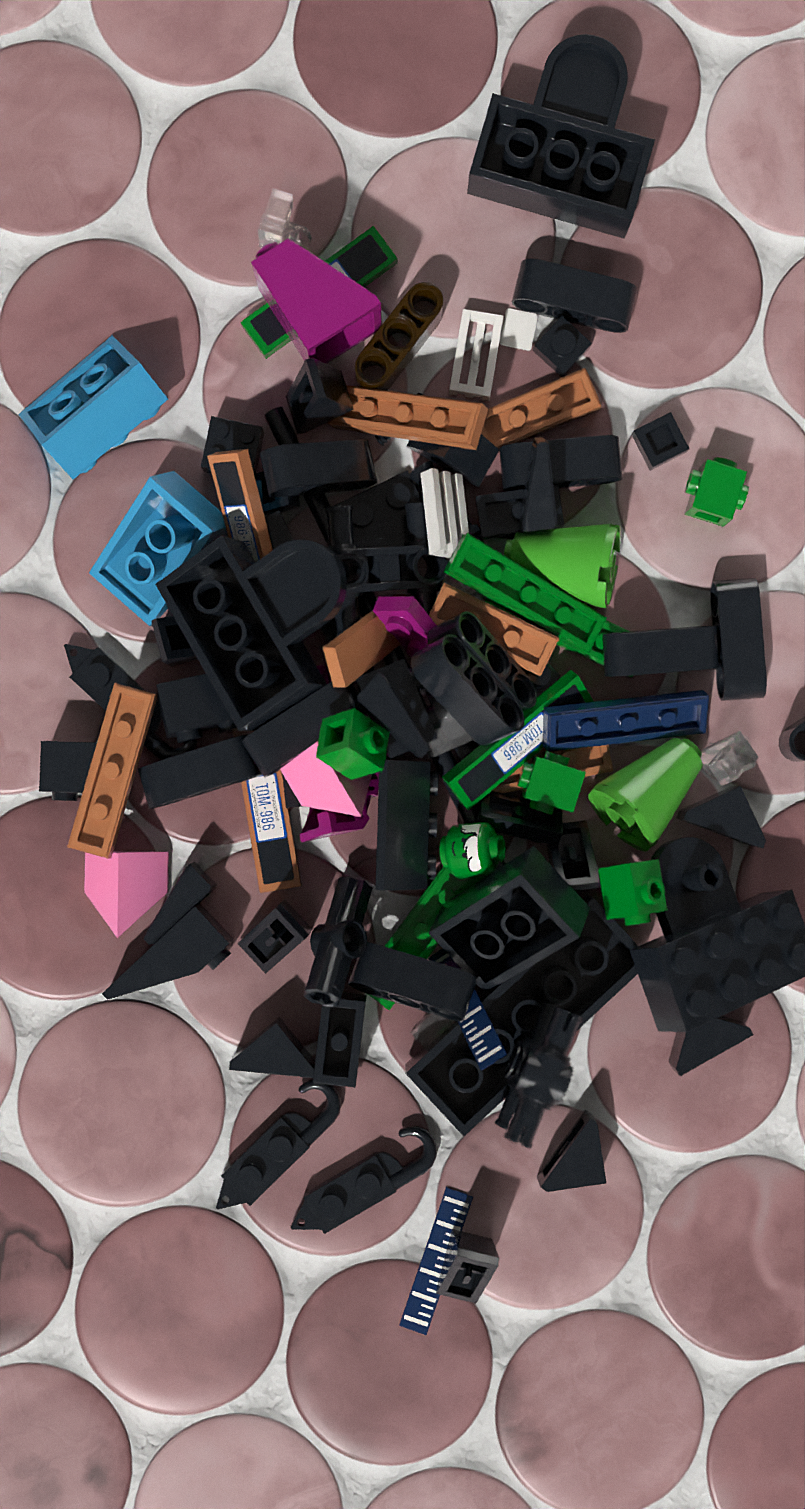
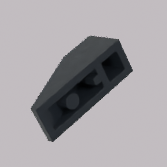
[102,903,234,1000]

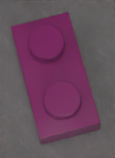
[373,597,437,657]

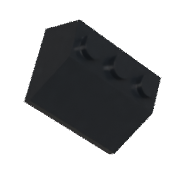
[375,760,439,891]

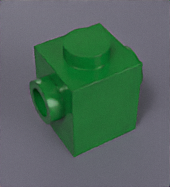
[684,457,749,527]
[316,708,389,780]
[517,751,586,815]
[598,859,667,926]

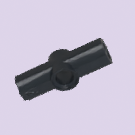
[304,876,373,1007]

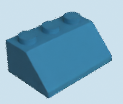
[18,335,168,480]

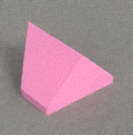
[280,742,372,817]
[84,851,169,938]

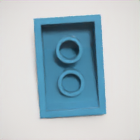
[89,471,228,626]

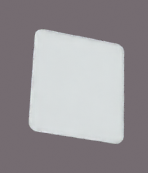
[500,308,538,351]

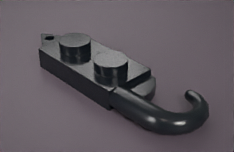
[64,644,197,760]
[216,1080,341,1210]
[291,1126,437,1234]

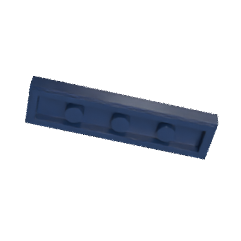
[543,690,709,752]

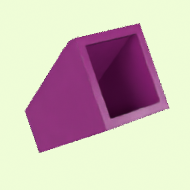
[251,238,382,364]

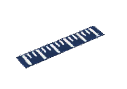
[428,948,507,1071]
[399,1187,473,1335]

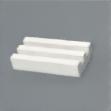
[449,309,504,401]
[420,468,469,558]

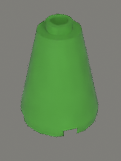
[504,523,621,608]
[588,738,703,852]

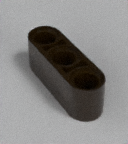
[355,282,443,391]

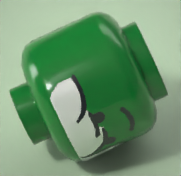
[440,822,506,879]

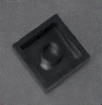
[201,416,265,474]

